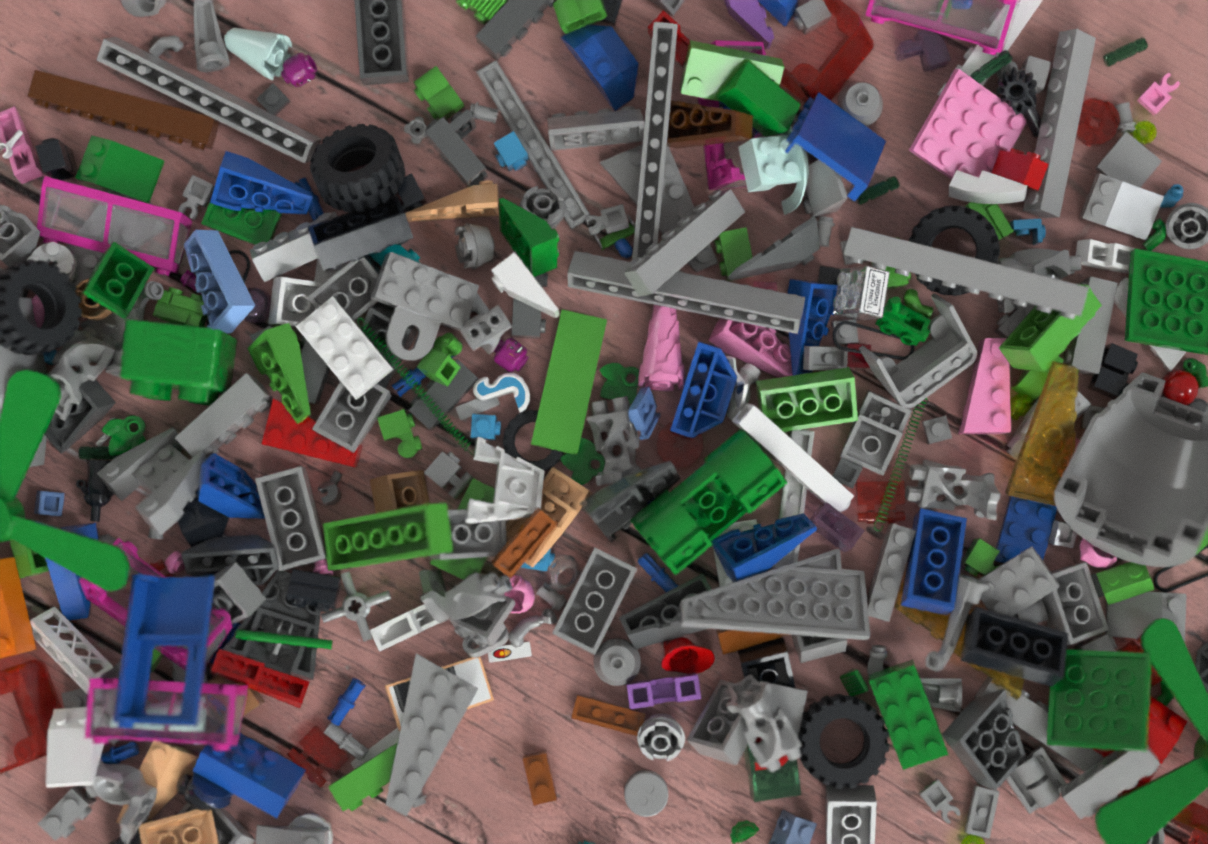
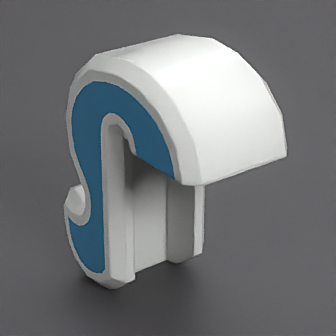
[473,373,530,413]

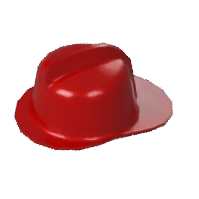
[661,637,715,674]

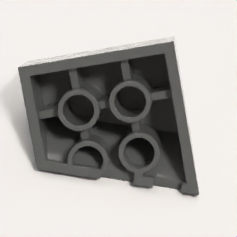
[942,689,1026,791]

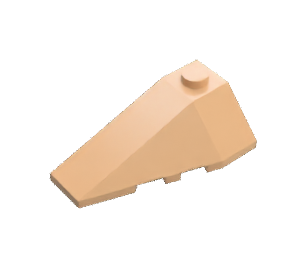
[405,181,499,222]
[116,741,199,824]

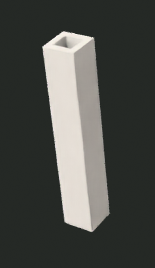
[732,403,854,514]

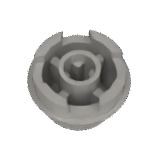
[837,81,883,126]
[519,186,566,229]
[1166,203,1208,249]
[455,223,495,270]
[594,638,641,686]
[637,713,685,761]

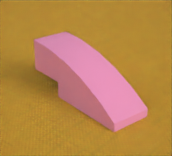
[0,107,43,184]

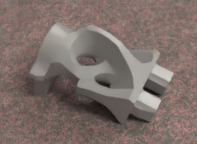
[997,248,1082,313]
[460,293,512,354]
[47,326,116,421]
[587,396,641,486]
[904,460,1001,520]
[419,569,512,623]
[726,674,802,773]
[78,758,157,844]

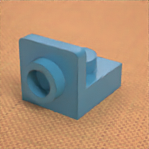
[1009,219,1046,245]

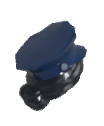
[177,771,234,811]

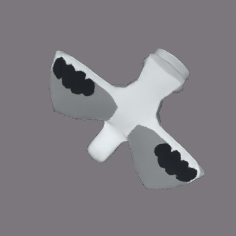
[726,356,761,420]

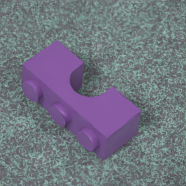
[626,673,701,709]

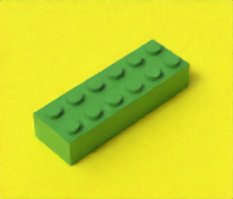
[323,503,453,571]

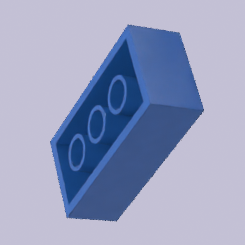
[901,508,967,616]
[193,723,306,818]

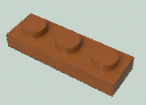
[491,507,557,578]
[571,695,646,736]

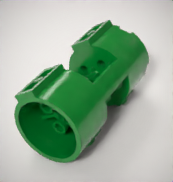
[630,429,787,575]

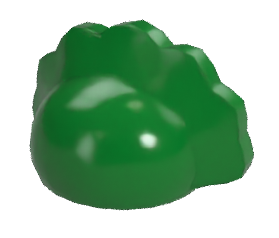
[730,820,759,844]

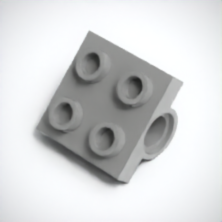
[1006,746,1067,814]

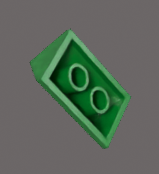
[716,60,801,137]

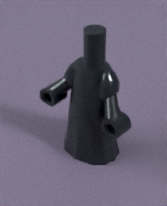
[76,459,114,522]

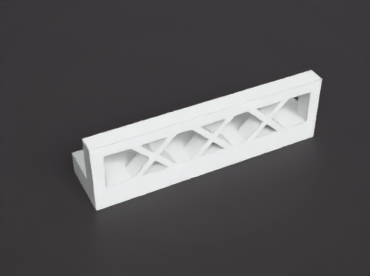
[30,606,114,695]

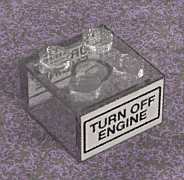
[833,266,890,320]

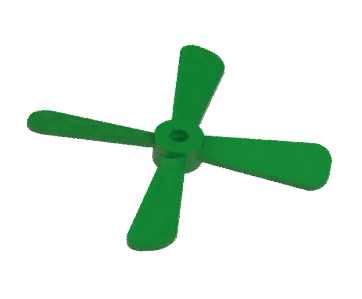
[0,370,130,591]
[1095,618,1208,844]

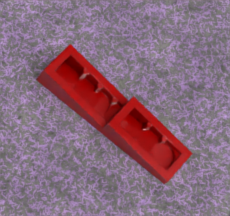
[210,649,310,709]

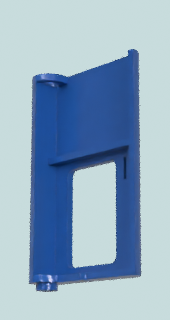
[113,574,215,728]

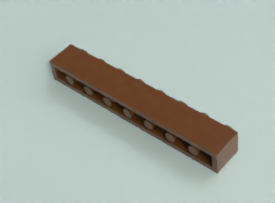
[27,70,220,151]

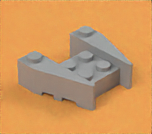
[97,427,207,535]

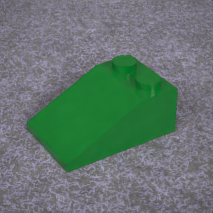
[75,135,165,204]
[499,198,559,277]
[83,242,154,320]

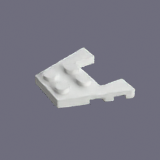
[466,437,544,523]

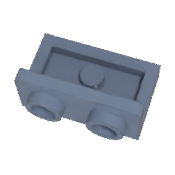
[769,810,817,844]

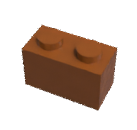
[522,750,558,806]

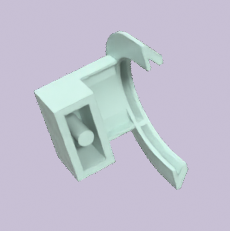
[738,126,809,215]

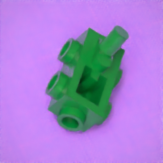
[874,297,931,346]

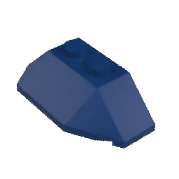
[561,25,639,111]
[670,341,738,438]
[198,453,265,519]

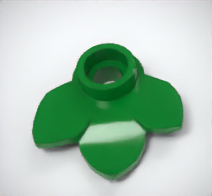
[600,363,640,404]
[102,415,146,456]
[561,438,605,485]

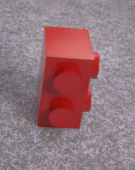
[991,148,1048,191]

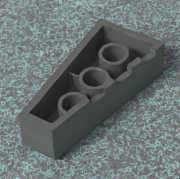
[619,574,712,649]

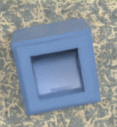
[34,490,65,516]

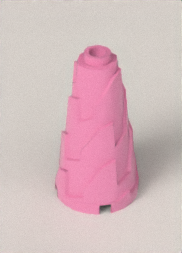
[638,305,685,391]

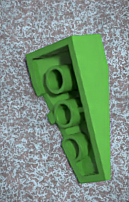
[247,323,310,424]

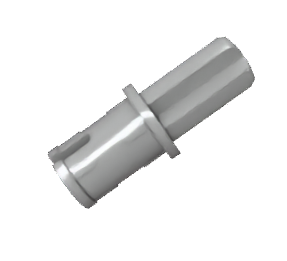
[324,722,368,761]

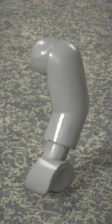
[509,609,558,647]

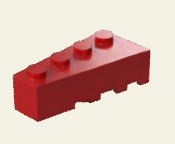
[261,398,363,468]

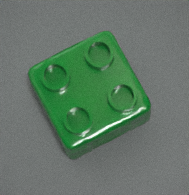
[120,320,238,406]

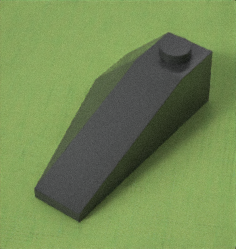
[728,217,820,281]

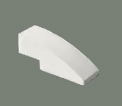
[948,170,1027,204]
[1076,239,1135,274]
[370,604,440,652]

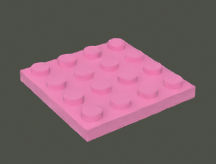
[909,69,1027,180]

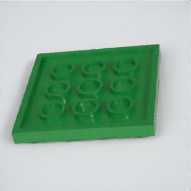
[1124,248,1208,355]
[1046,649,1152,752]

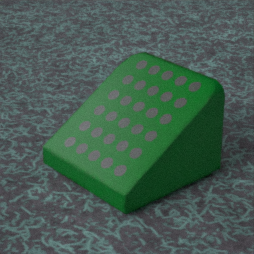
[839,668,869,696]

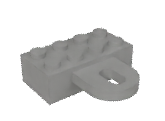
[370,252,479,361]

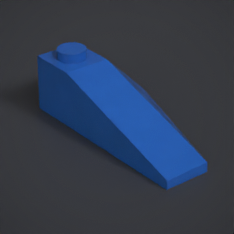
[210,151,313,215]
[45,522,99,621]

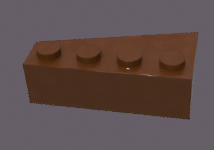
[667,100,753,149]

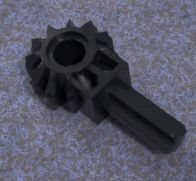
[997,67,1042,137]

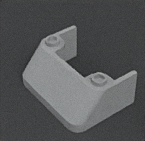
[859,293,977,409]

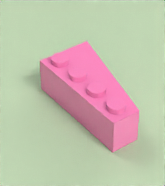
[958,338,1011,434]

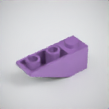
[724,0,774,49]

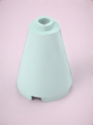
[224,28,292,80]

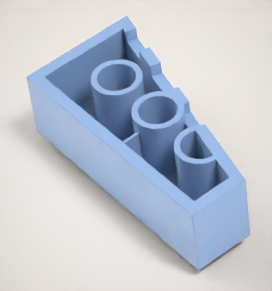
[184,230,255,334]

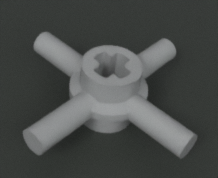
[321,572,392,642]

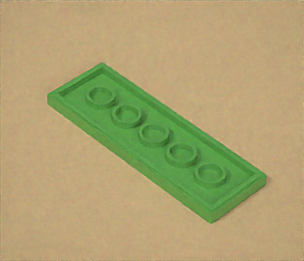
[531,309,607,455]

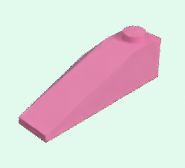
[709,318,792,378]

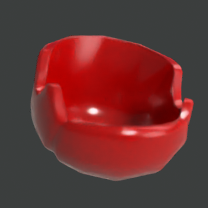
[1162,369,1199,405]

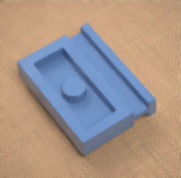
[628,386,661,440]

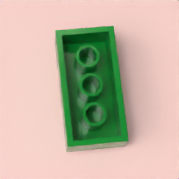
[868,659,949,770]

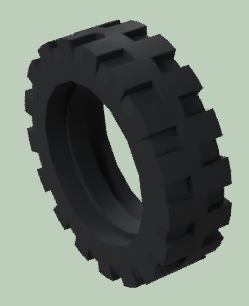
[503,410,564,471]

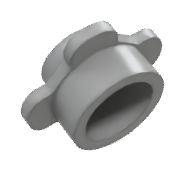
[404,116,427,144]

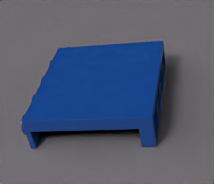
[785,92,886,201]

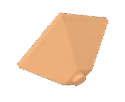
[139,809,219,844]

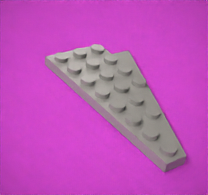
[680,549,870,640]

